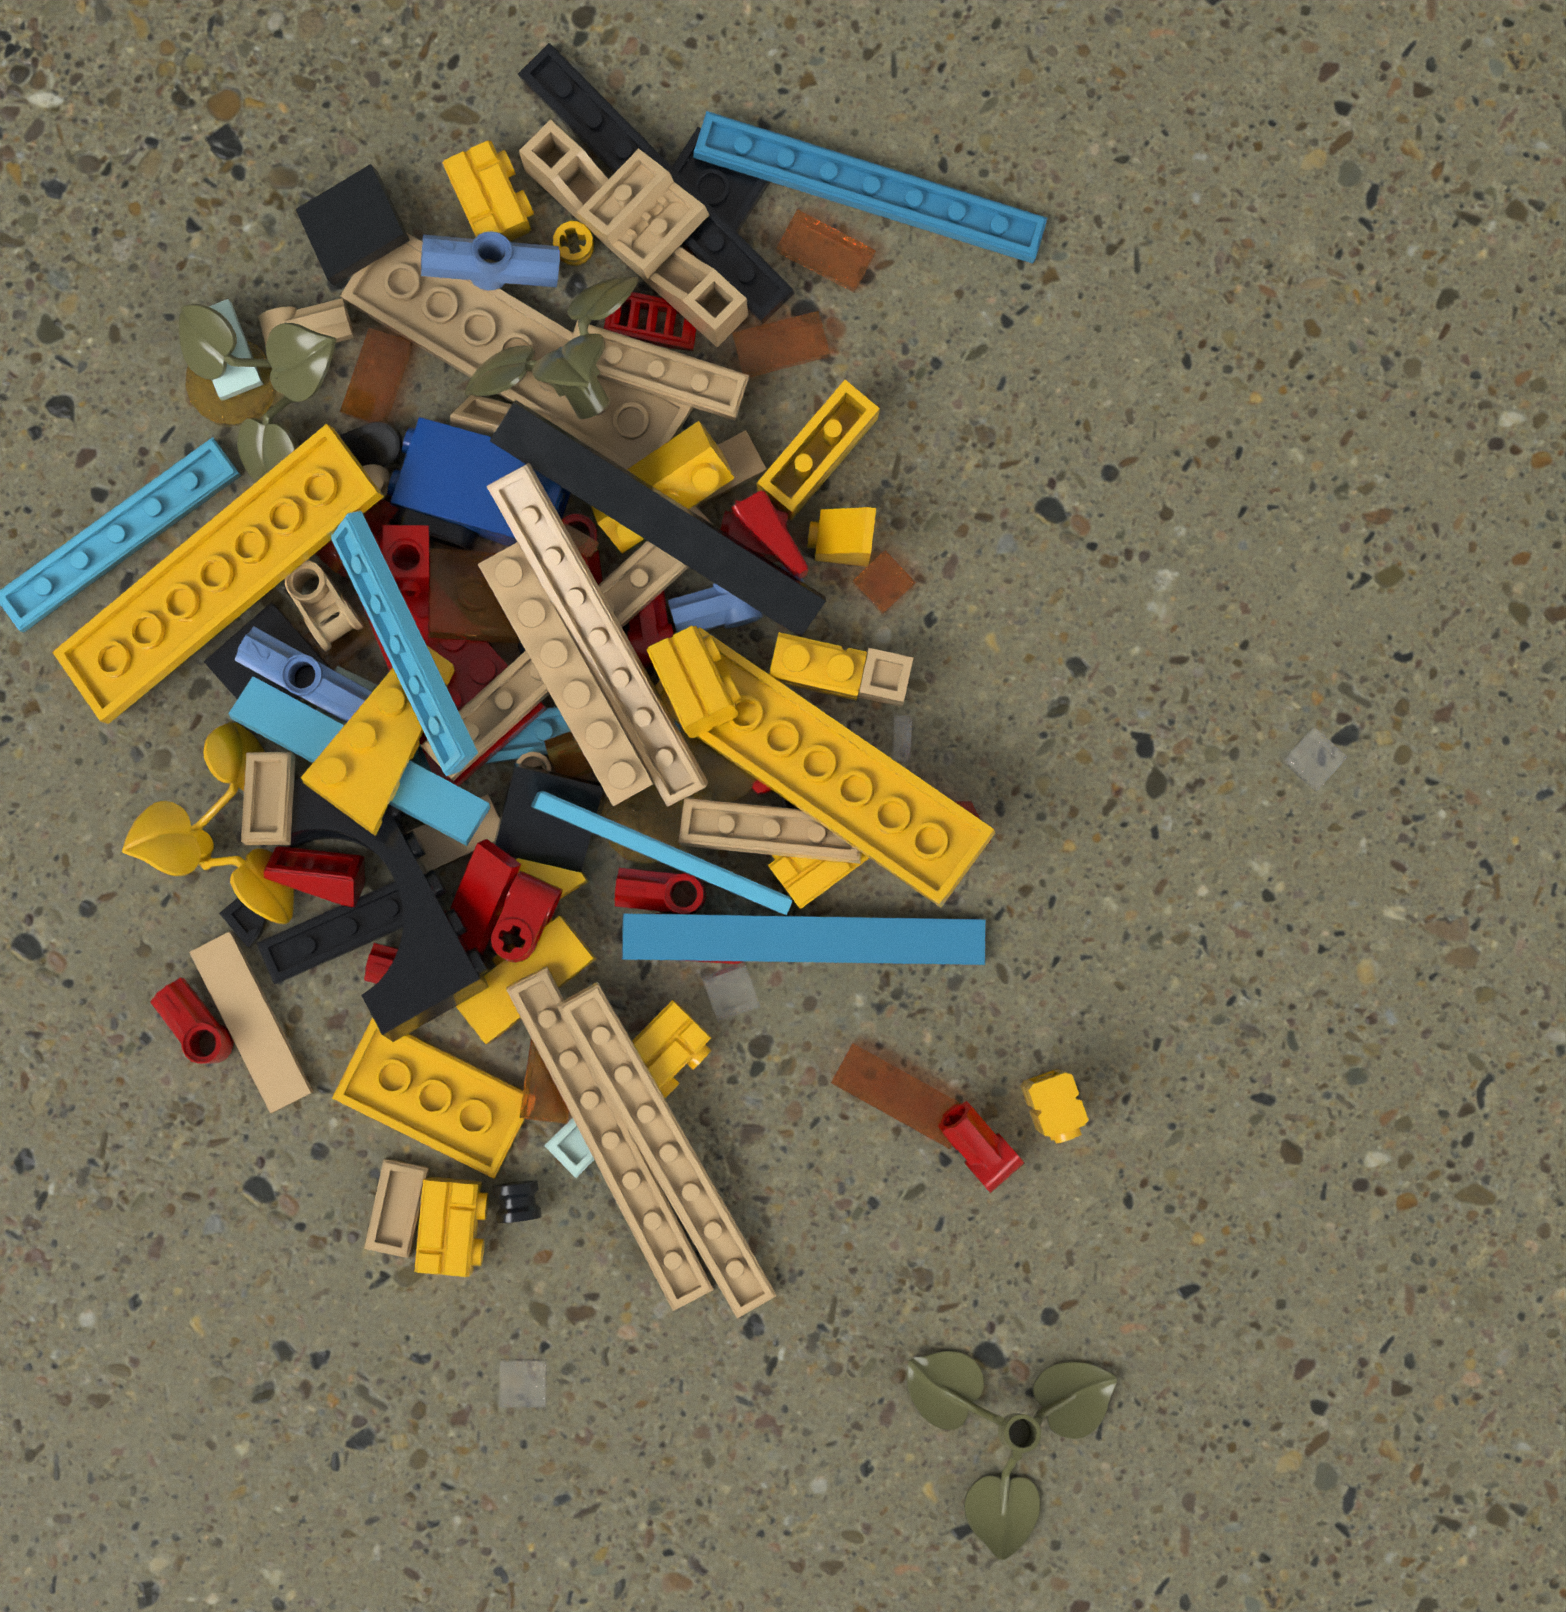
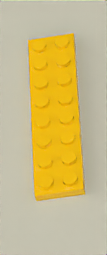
[52,424,384,724]
[655,627,995,908]

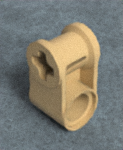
[285,561,364,652]

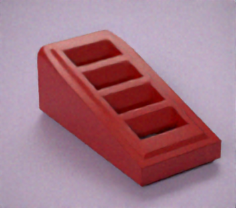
[604,292,697,351]
[731,490,808,580]
[264,846,365,907]

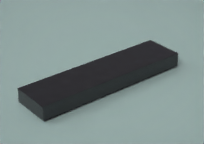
[256,882,403,985]

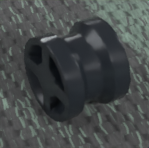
[492,1180,542,1223]

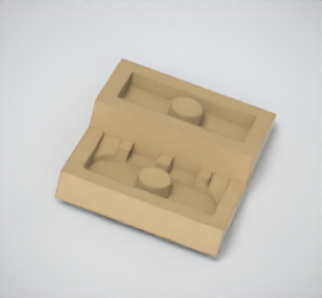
[577,148,709,279]

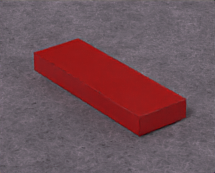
[450,839,521,955]

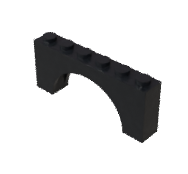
[288,777,489,1042]

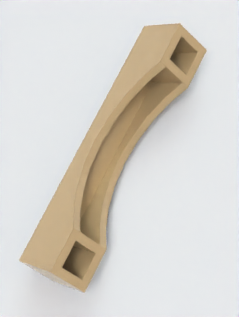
[519,119,748,347]
[478,542,654,806]

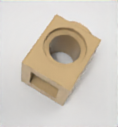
[858,648,914,707]

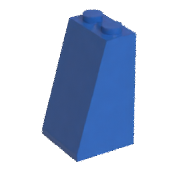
[387,417,571,546]

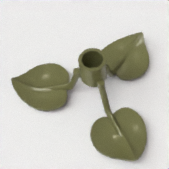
[465,276,639,419]
[179,304,336,482]
[906,1351,1117,1560]

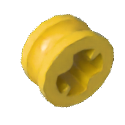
[553,221,594,266]

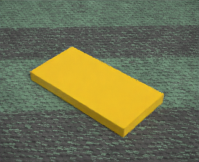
[332,1017,536,1179]

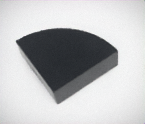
[219,898,267,948]

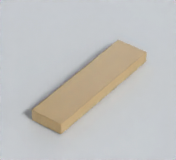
[571,320,749,421]
[678,798,862,864]
[189,931,313,1114]

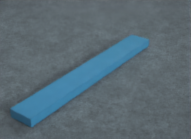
[693,111,1047,264]
[622,913,986,965]

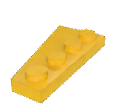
[301,645,455,836]

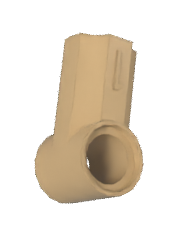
[258,298,354,347]

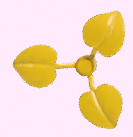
[122,721,294,924]

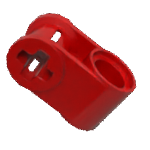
[491,871,563,963]

